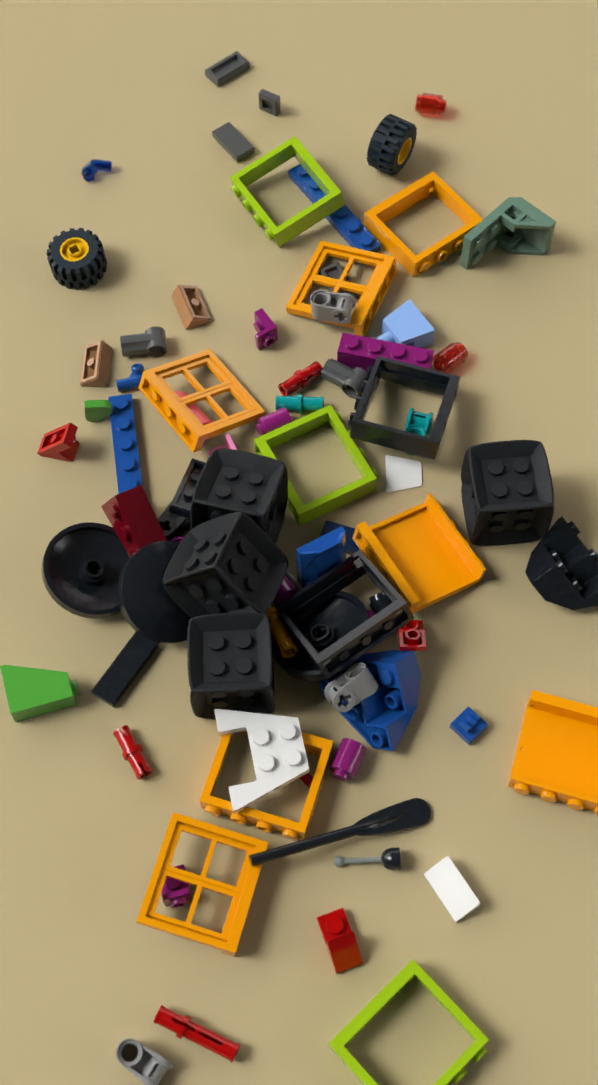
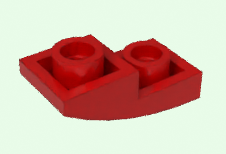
[397,620,426,651]

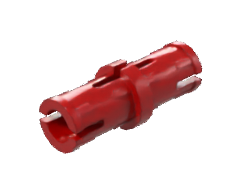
[278,361,323,396]
[113,725,153,780]

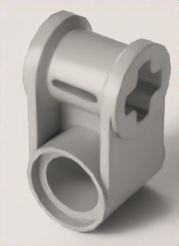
[310,290,356,324]
[324,662,378,712]
[116,1038,173,1085]

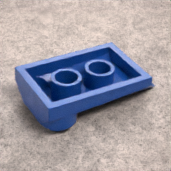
[296,526,346,588]

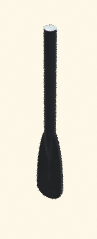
[249,798,431,866]

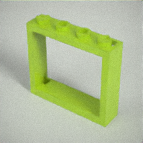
[230,136,345,247]
[254,405,378,526]
[329,959,489,1085]

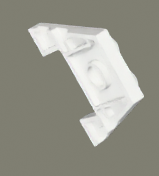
[214,709,309,813]

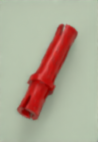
[154,1005,240,1062]

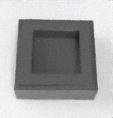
[258,89,281,116]

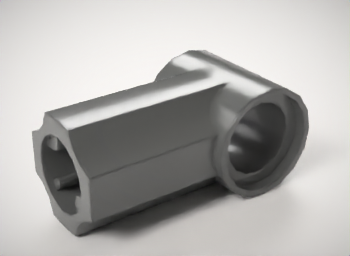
[120,327,167,357]
[321,358,369,399]

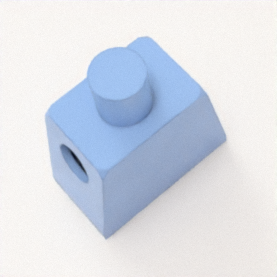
[376,300,435,348]

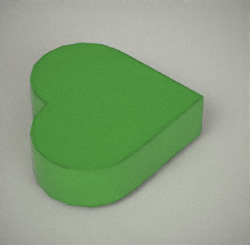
[84,400,113,422]

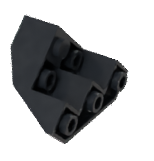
[525,516,598,610]

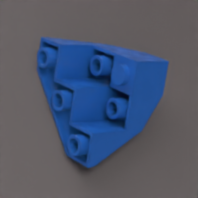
[319,650,421,751]

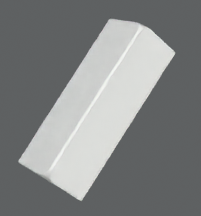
[424,856,480,922]

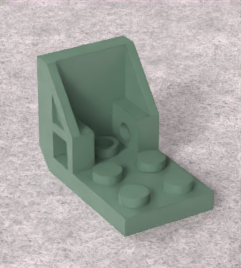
[460,197,556,270]

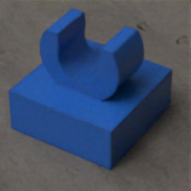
[450,706,488,745]

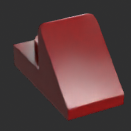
[37,422,79,462]
[317,908,363,974]

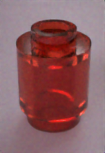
[415,93,447,117]
[433,342,468,374]

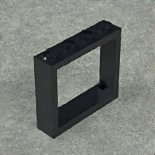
[348,356,460,460]
[275,550,415,679]

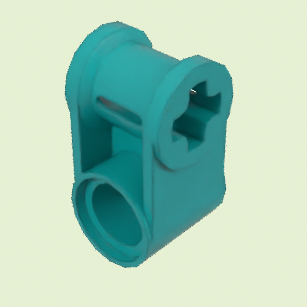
[404,408,434,455]

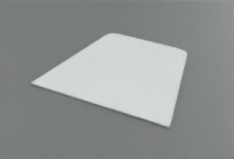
[385,455,422,493]

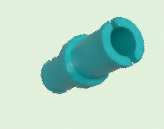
[275,394,324,413]

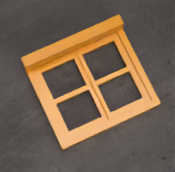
[286,240,397,337]
[138,349,265,453]
[136,812,269,957]

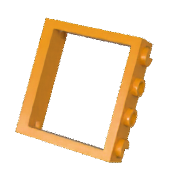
[364,171,483,277]
[199,731,333,840]

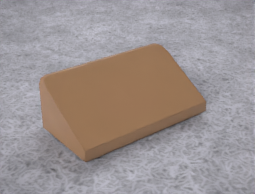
[172,285,212,329]
[80,340,113,387]

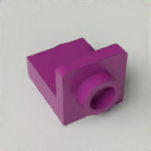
[253,308,278,350]
[162,864,192,908]

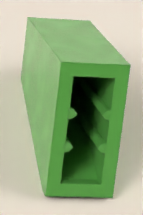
[0,665,80,722]

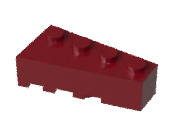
[101,485,167,557]

